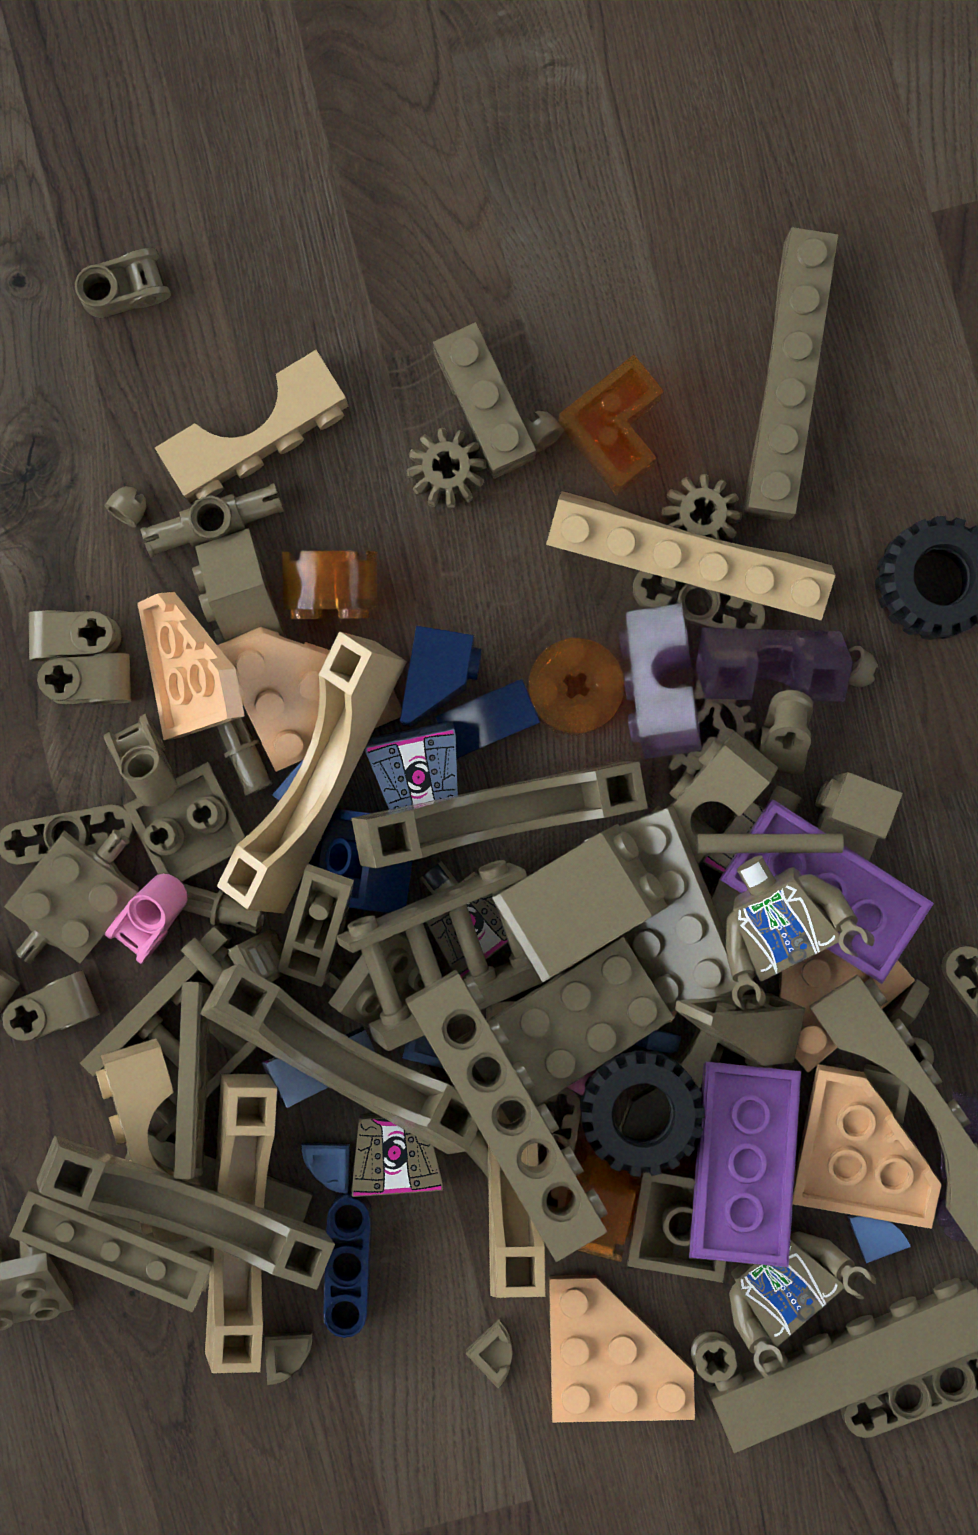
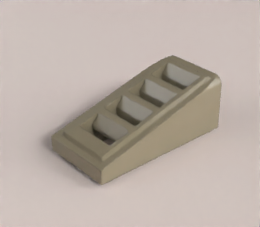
[228,930,285,982]

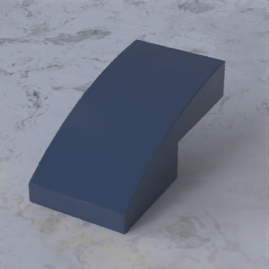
[436,679,540,759]

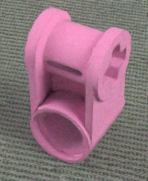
[105,873,188,964]

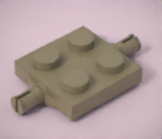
[4,829,140,964]

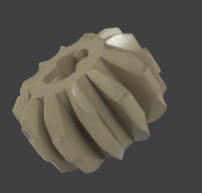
[406,428,486,509]
[661,474,742,540]

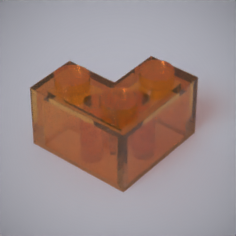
[558,355,664,496]

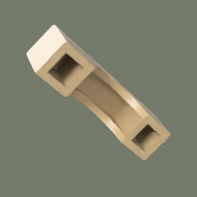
[155,350,349,503]
[95,1039,201,1244]

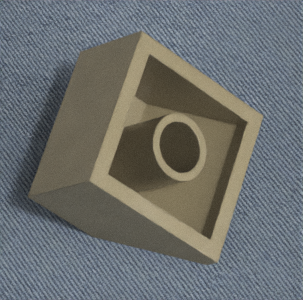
[627,1170,726,1283]

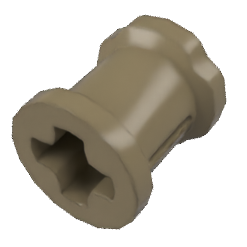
[691,1330,737,1383]

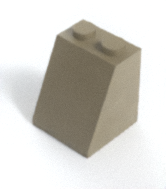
[492,824,668,982]

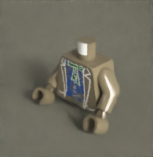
[725,856,875,1011]
[729,1231,876,1378]

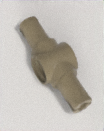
[140,483,284,557]

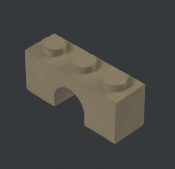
[433,322,536,479]
[650,731,778,864]

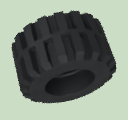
[875,516,978,640]
[580,1049,705,1177]

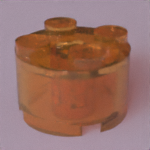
[282,551,378,619]
[528,638,624,735]
[567,1154,642,1263]

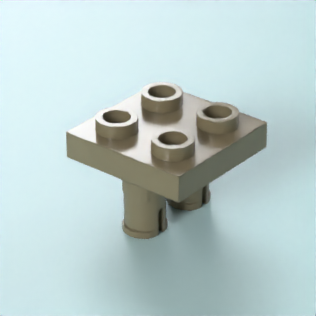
[123,762,247,882]
[325,933,443,1028]
[0,1241,74,1331]

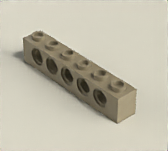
[405,970,608,1262]

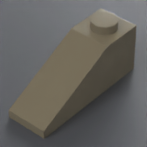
[277,864,354,987]
[675,993,806,1068]

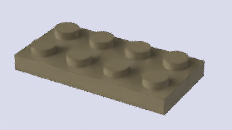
[584,805,738,1012]
[458,936,674,1123]

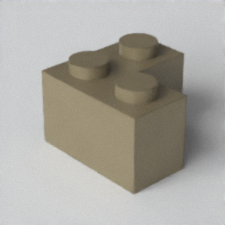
[192,528,287,645]
[815,772,903,861]

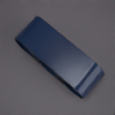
[323,1191,372,1338]

